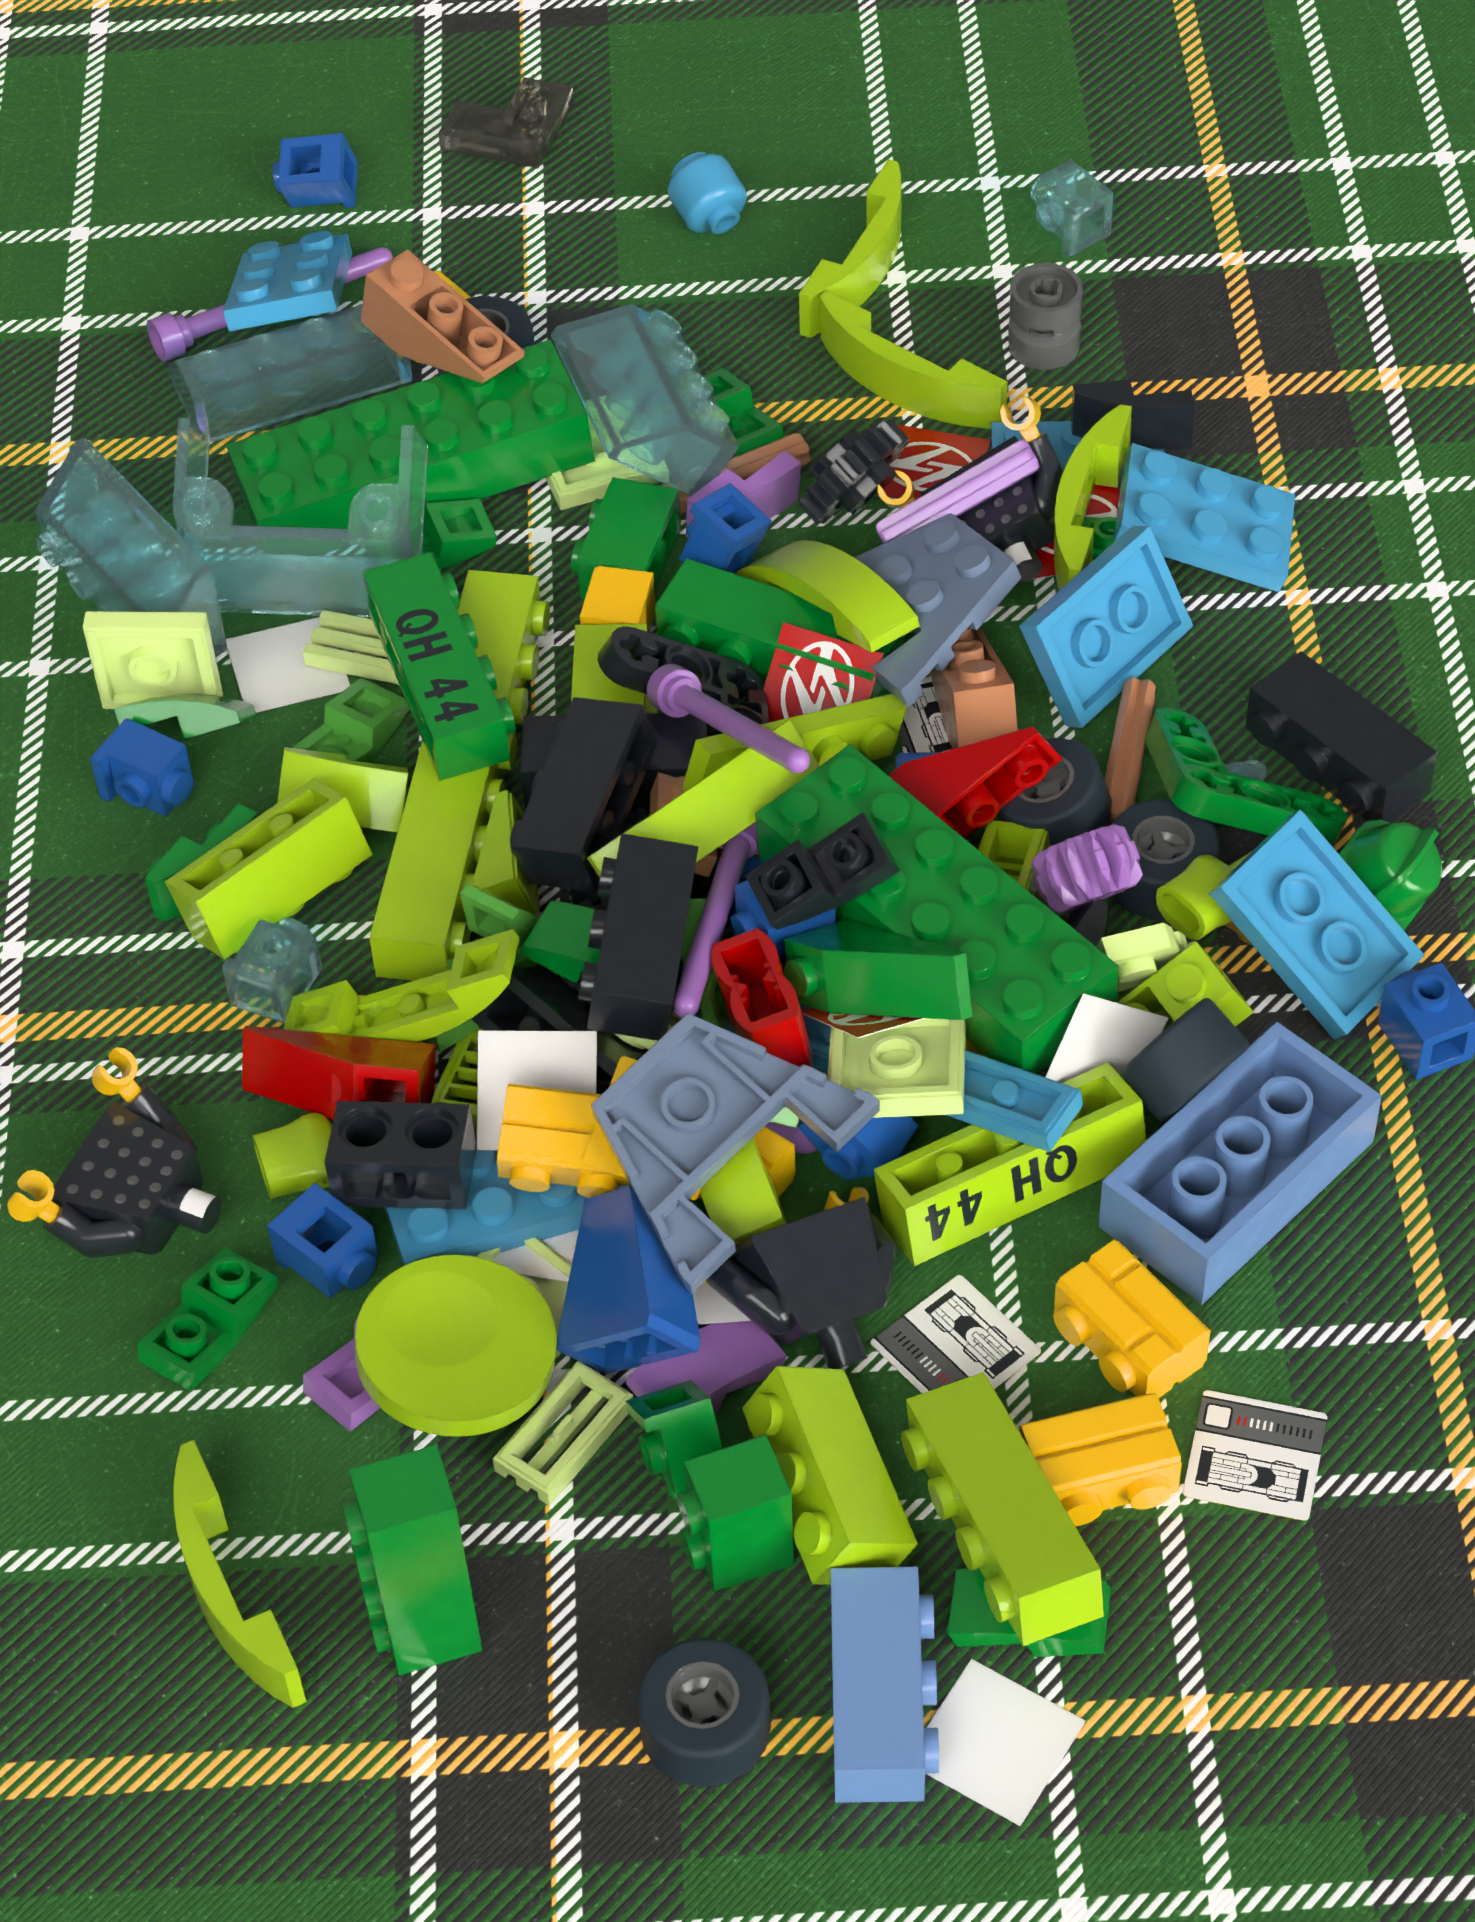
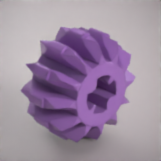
[1031,824,1143,914]

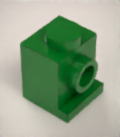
[625,1380,723,1499]

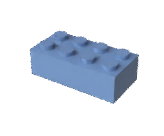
[1099,1022,1382,1305]

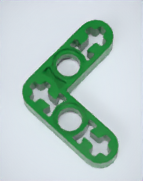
[1145,707,1347,847]

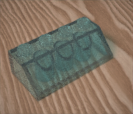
[167,303,413,445]
[551,304,739,496]
[35,437,228,656]

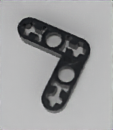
[597,626,770,737]

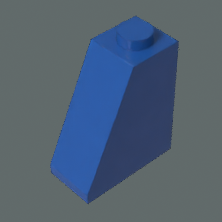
[556,1185,700,1374]

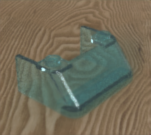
[173,418,428,617]

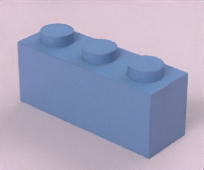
[831,1567,939,1803]

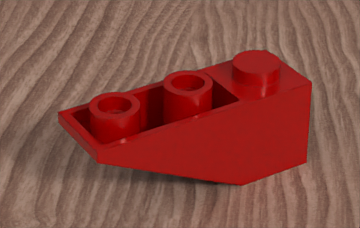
[888,726,1062,839]
[242,1025,436,1119]

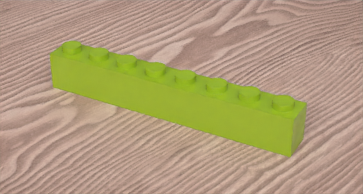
[369,570,550,981]

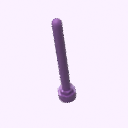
[147,247,393,362]
[647,664,810,773]
[672,822,759,1018]

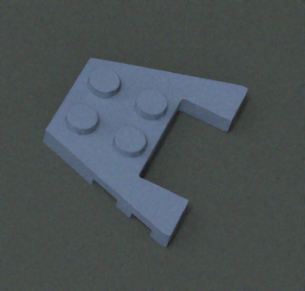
[786,513,1022,708]
[591,1013,880,1294]

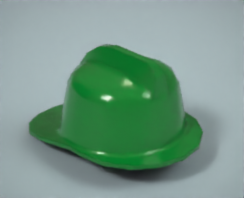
[1339,819,1443,930]

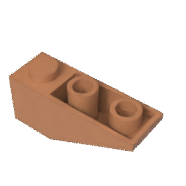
[361,249,525,383]
[930,627,1018,749]

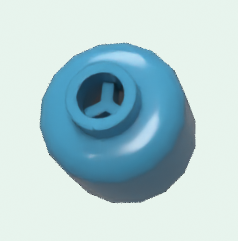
[667,152,747,234]

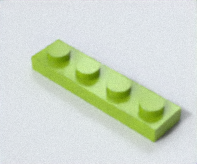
[682,694,907,791]

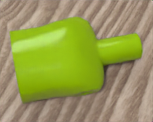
[1156,851,1252,940]
[252,1113,332,1200]

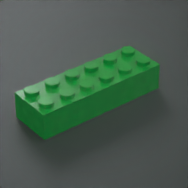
[226,339,595,568]
[755,744,1119,1075]

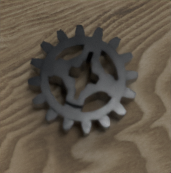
[799,418,909,525]

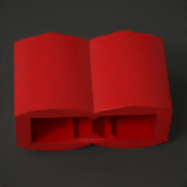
[711,928,813,1067]

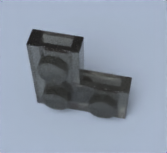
[438,77,574,169]

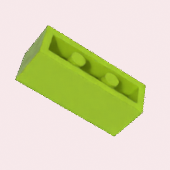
[165,778,373,960]
[742,1366,918,1585]

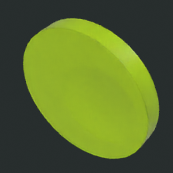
[355,1255,557,1437]

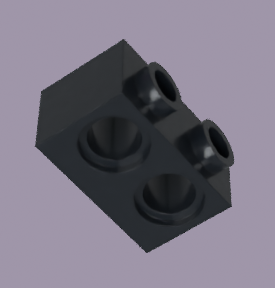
[324,1101,477,1209]

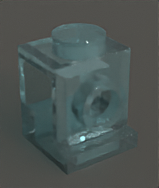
[1030,160,1113,257]
[222,918,322,1024]

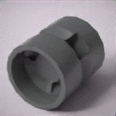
[1008,263,1083,370]

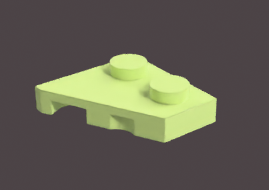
[1096,923,1196,1000]

